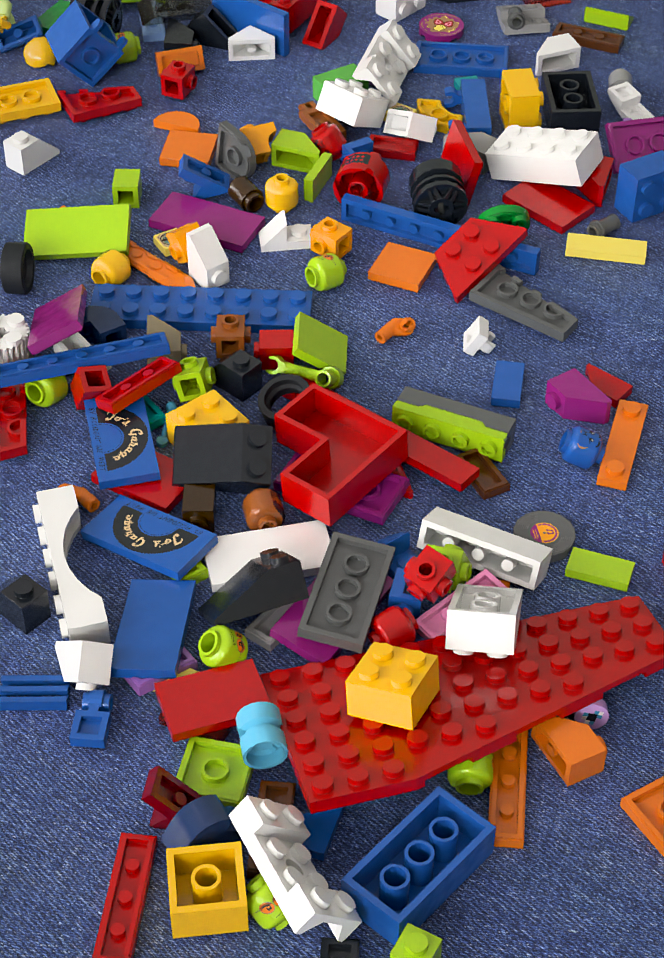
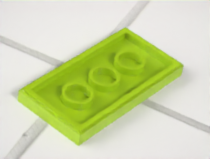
[24,204,132,260]

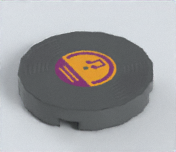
[513,511,576,563]

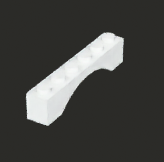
[32,485,111,643]

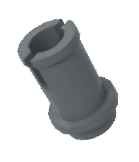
[507,6,526,30]
[587,214,621,237]

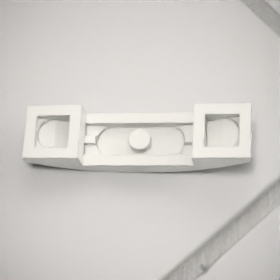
[607,82,654,120]

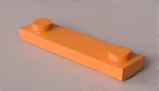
[596,399,649,491]

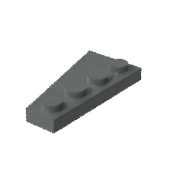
[469,264,578,342]

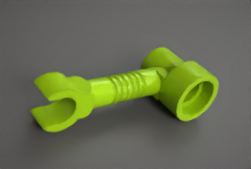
[266,355,344,390]

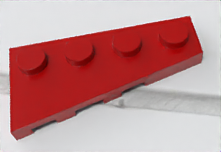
[0,383,28,461]

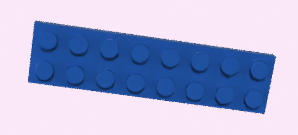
[90,283,313,333]

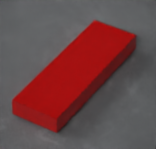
[95,356,182,415]

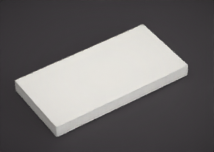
[204,520,330,593]

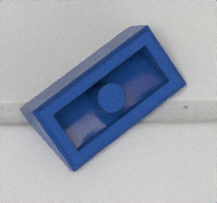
[0,14,44,54]

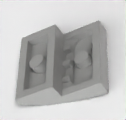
[496,3,550,35]

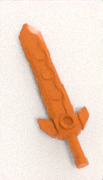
[59,205,196,287]

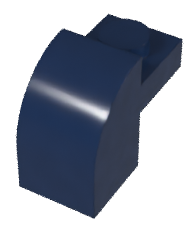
[79,306,127,345]
[161,794,244,848]

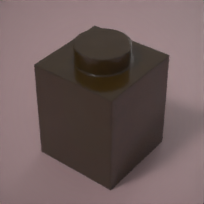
[182,484,217,533]

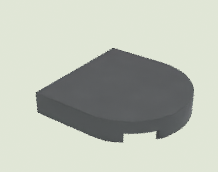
[215,120,257,179]

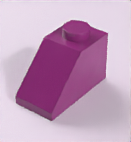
[545,368,612,424]

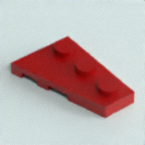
[57,86,142,123]

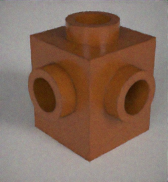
[211,314,251,358]

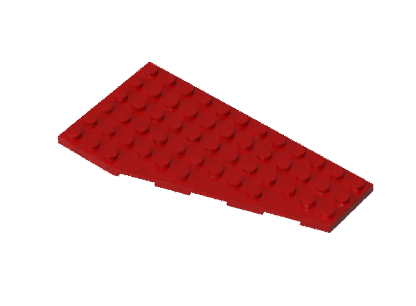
[260,596,664,814]

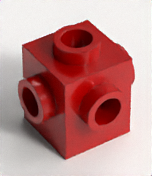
[160,60,198,100]
[403,545,457,604]

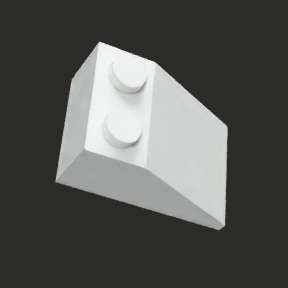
[445,584,523,658]

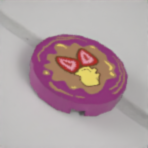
[419,13,464,42]

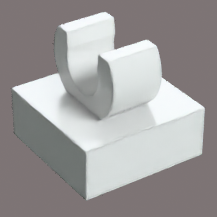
[463,316,496,356]

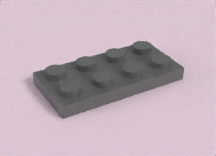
[297,531,396,653]

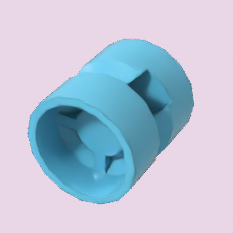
[235,702,288,769]

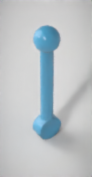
[156,401,177,448]

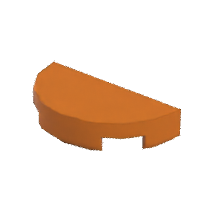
[153,111,200,133]

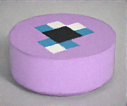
[573,699,609,729]

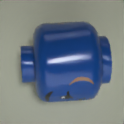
[558,425,605,469]

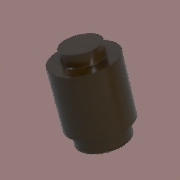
[228,176,264,213]

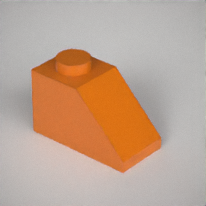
[531,716,607,787]

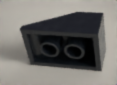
[172,423,273,494]
[198,548,309,626]

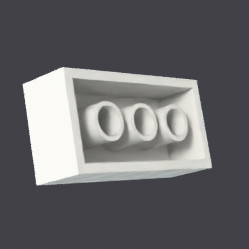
[485,125,604,187]

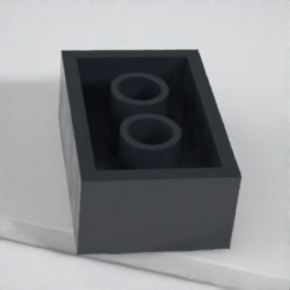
[540,71,602,134]

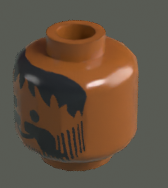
[242,488,286,531]

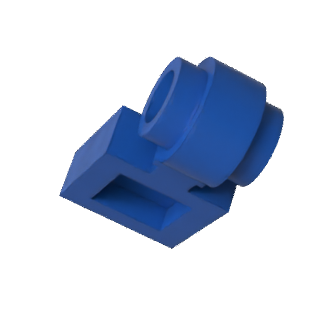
[69,689,114,748]

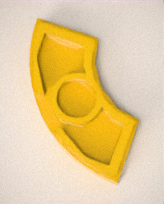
[416,98,463,134]

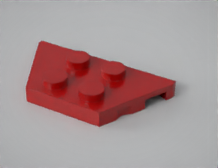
[434,218,528,304]

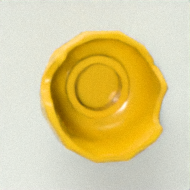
[23,36,56,68]

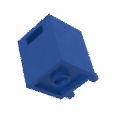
[45,0,128,87]

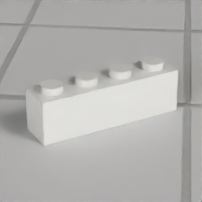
[416,507,553,591]

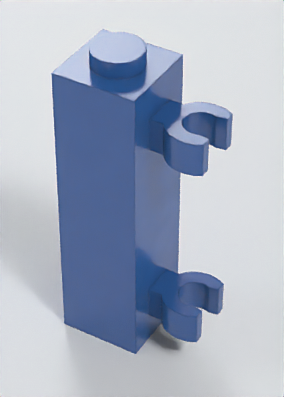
[444,79,492,136]

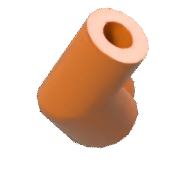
[374,317,416,344]
[58,483,100,513]

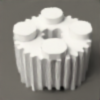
[0,313,33,364]

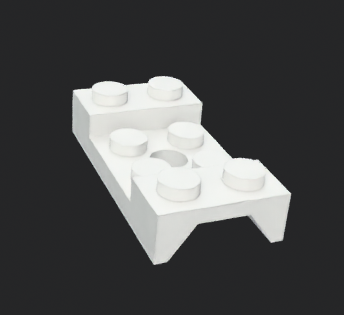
[352,18,421,109]
[228,795,362,942]

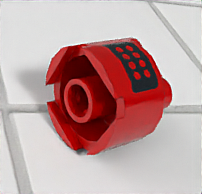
[333,152,390,204]

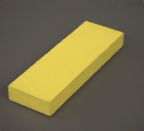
[565,233,647,265]

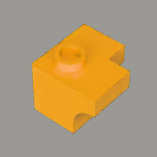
[239,122,277,164]

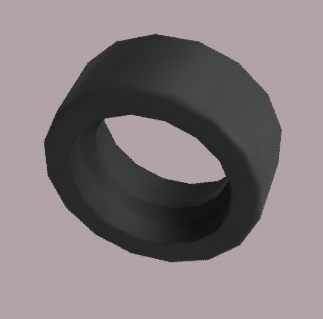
[0,242,35,295]
[258,374,309,430]

